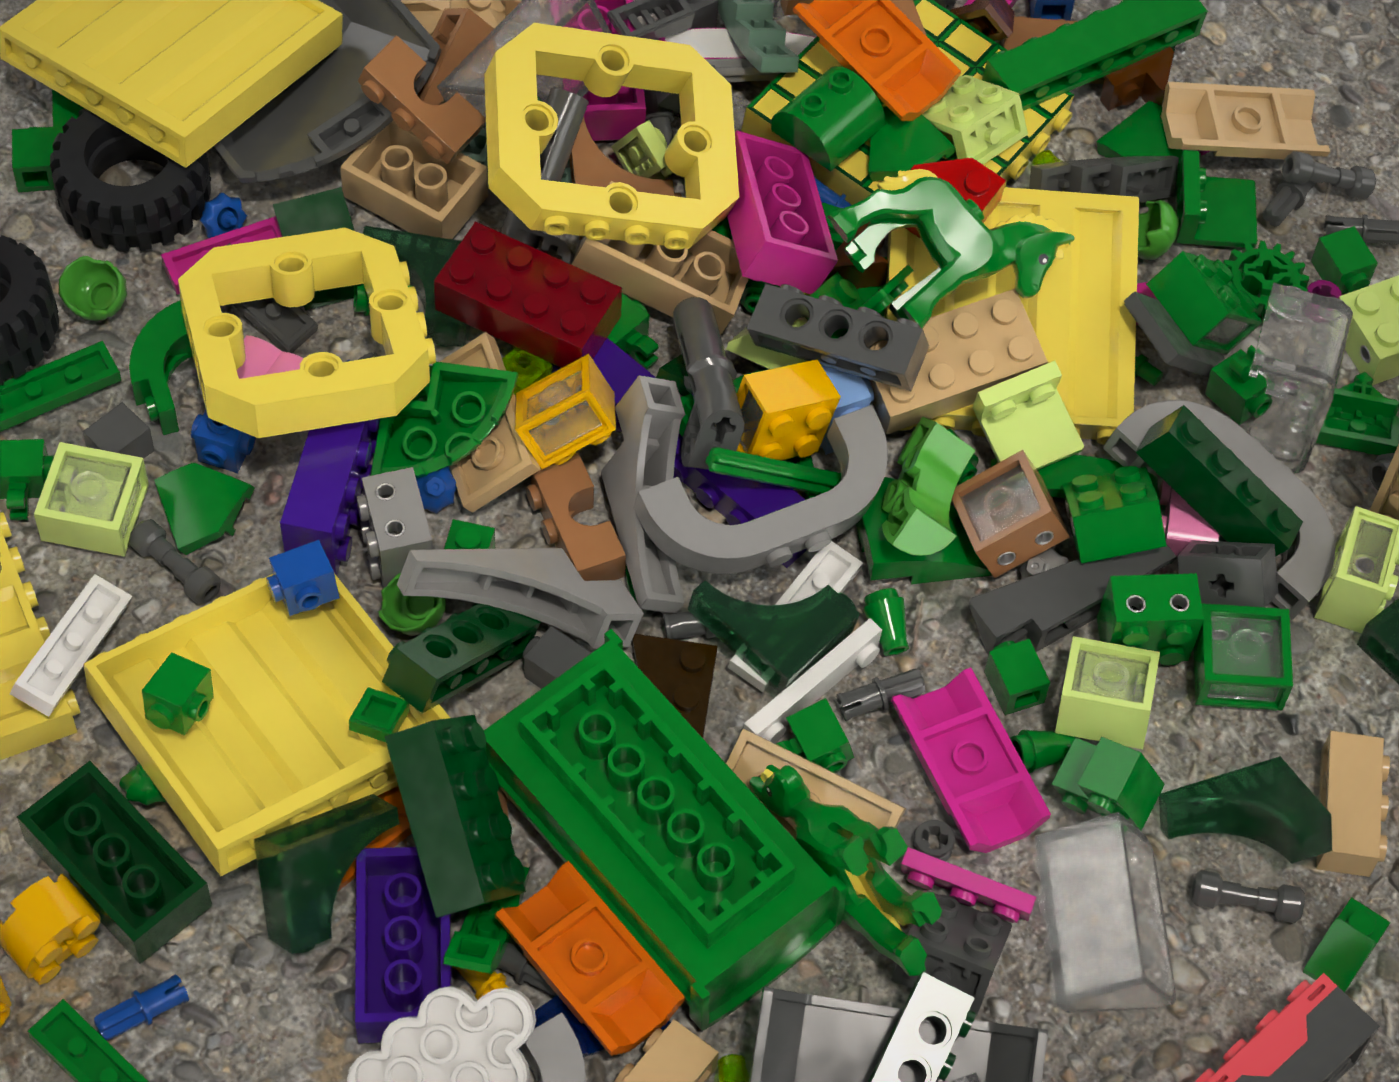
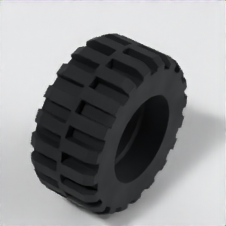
[50,108,211,252]
[0,235,60,385]

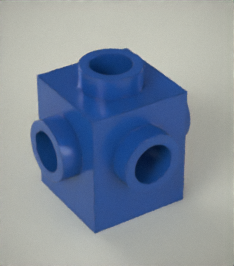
[191,410,256,473]

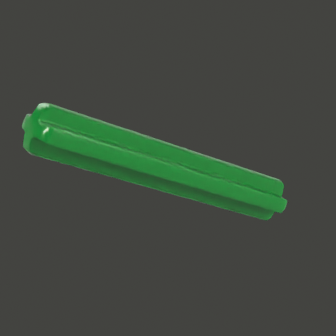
[705,447,841,494]

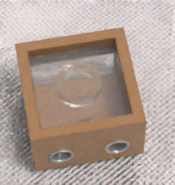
[952,450,1070,578]

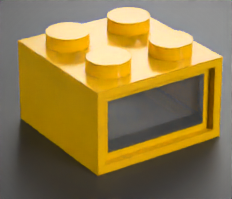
[515,353,616,469]
[737,359,841,460]

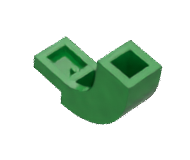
[129,300,193,435]

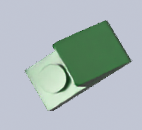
[1302,897,1391,993]

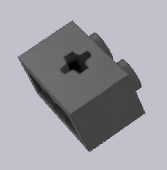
[1177,540,1278,607]

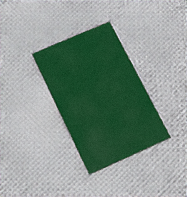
[273,187,355,311]

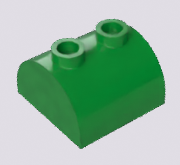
[771,66,885,172]

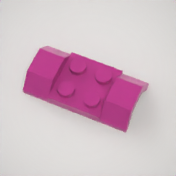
[891,667,1051,853]

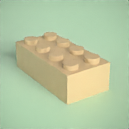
[571,181,749,335]
[862,289,1048,435]

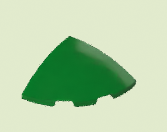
[371,362,518,478]
[856,477,993,585]

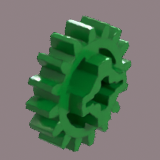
[1224,240,1309,323]

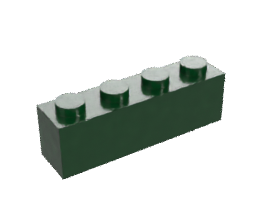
[1136,405,1303,557]

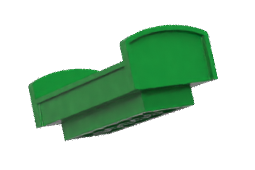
[484,629,848,1031]

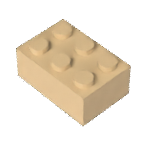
[340,120,488,250]

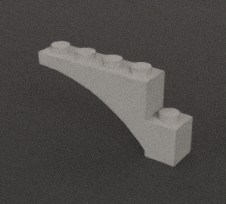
[601,375,685,613]
[397,548,644,648]

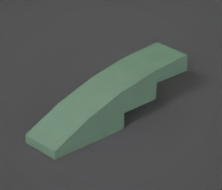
[718,0,799,73]

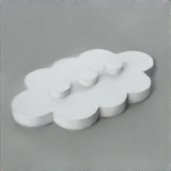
[347,986,536,1082]

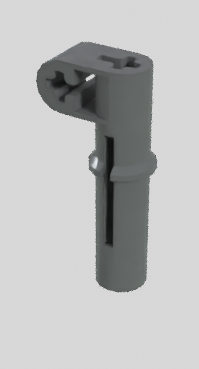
[500,88,589,264]
[673,297,745,470]

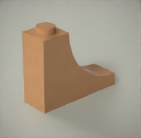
[417,8,509,105]
[569,117,682,240]

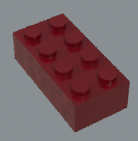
[434,221,622,368]

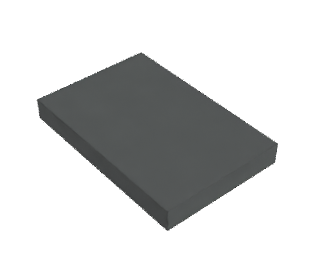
[1124,291,1225,378]

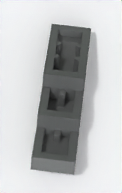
[1029,156,1179,203]

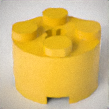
[0,873,101,985]

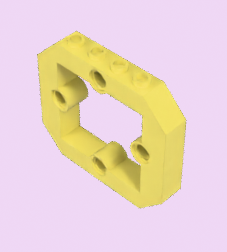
[484,23,739,250]
[178,228,436,438]

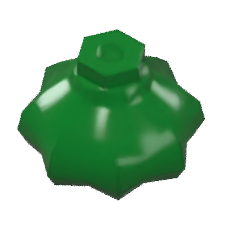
[119,762,166,806]

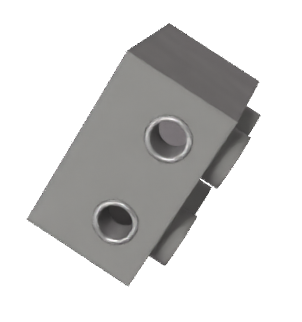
[356,467,433,588]

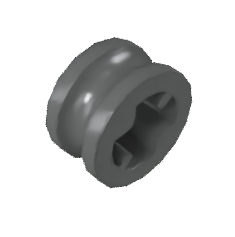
[913,820,955,862]

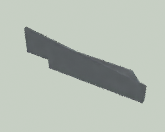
[969,544,1177,655]

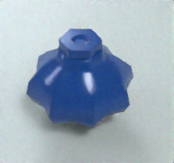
[200,193,247,238]
[416,466,457,514]

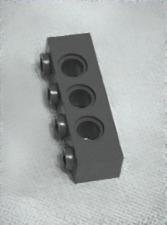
[747,284,929,391]

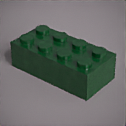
[385,715,526,918]
[17,761,212,964]

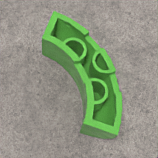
[882,416,975,555]

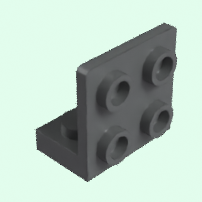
[891,893,1012,1015]

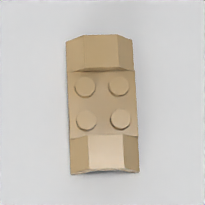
[1161,82,1330,159]

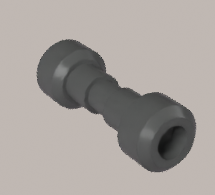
[1282,151,1376,199]
[129,519,221,604]
[1191,870,1305,923]

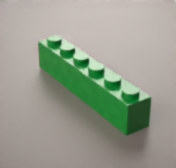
[982,0,1208,111]

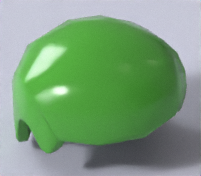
[1138,200,1179,260]
[59,256,127,321]
[378,573,446,636]

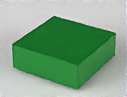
[349,687,410,742]

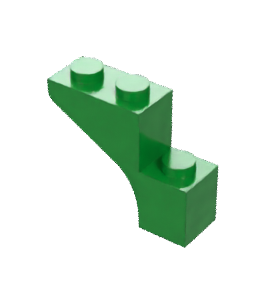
[12,89,83,193]

